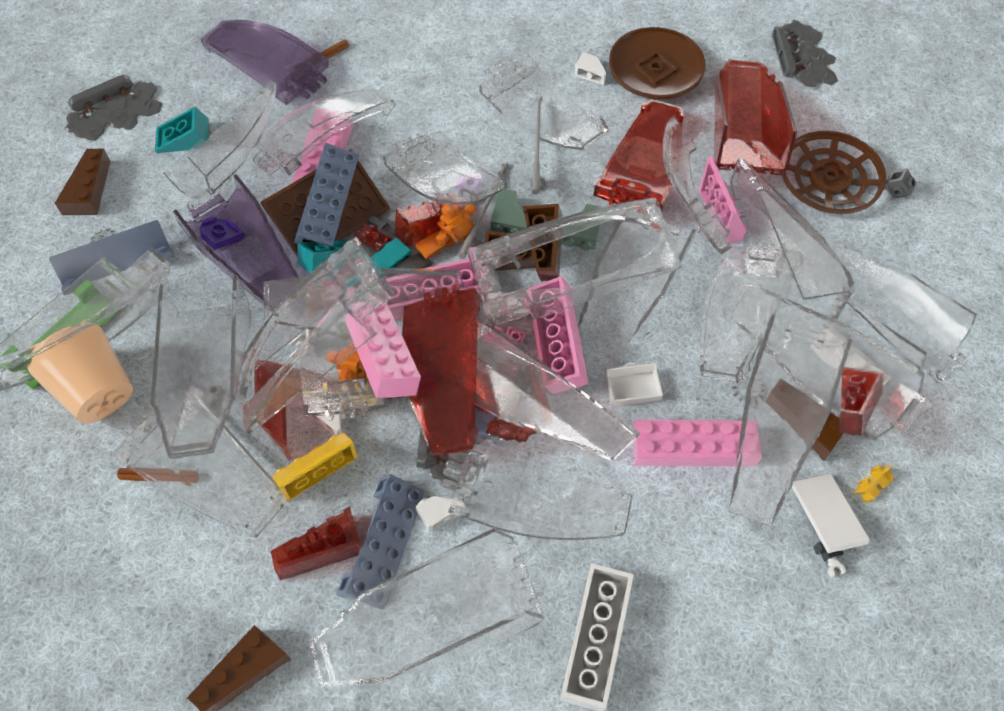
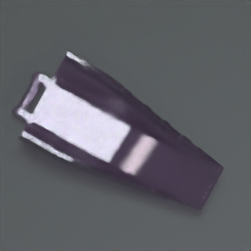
[173,174,307,313]

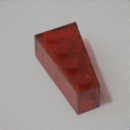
[394,194,465,247]
[840,366,883,436]
[270,506,362,581]

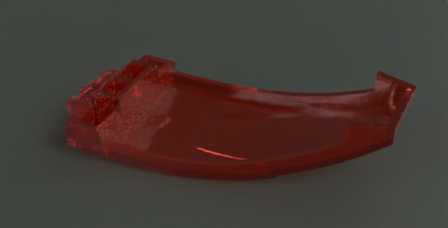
[593,99,684,215]
[402,284,480,457]

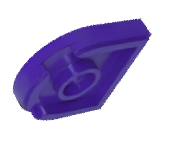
[200,217,245,251]

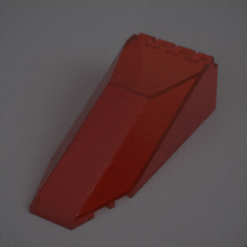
[714,59,797,176]

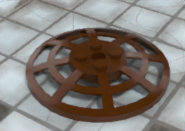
[781,130,887,214]

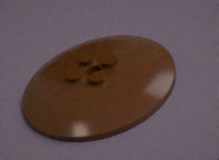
[609,27,706,100]

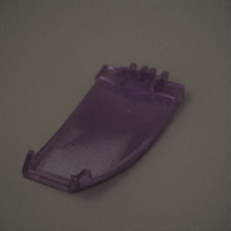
[201,20,329,105]

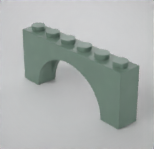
[490,188,603,250]

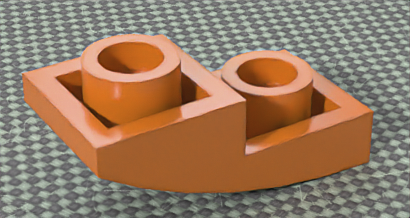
[415,230,456,259]

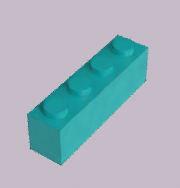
[342,238,412,301]

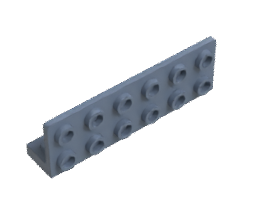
[294,142,359,247]
[49,220,173,296]
[336,474,425,609]

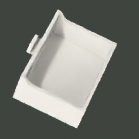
[605,363,663,407]

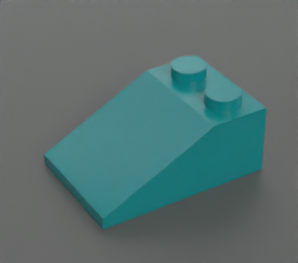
[155,106,209,153]
[297,239,364,277]

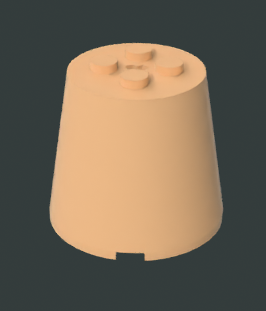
[27,323,133,423]

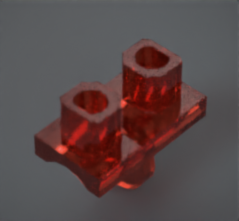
[354,223,390,252]

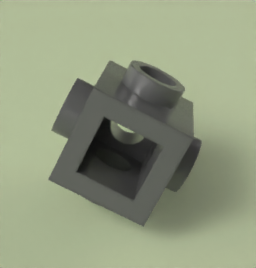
[886,168,916,198]

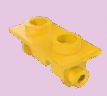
[854,465,894,503]

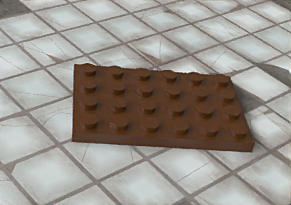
[260,149,390,257]

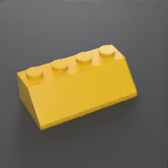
[272,433,358,502]

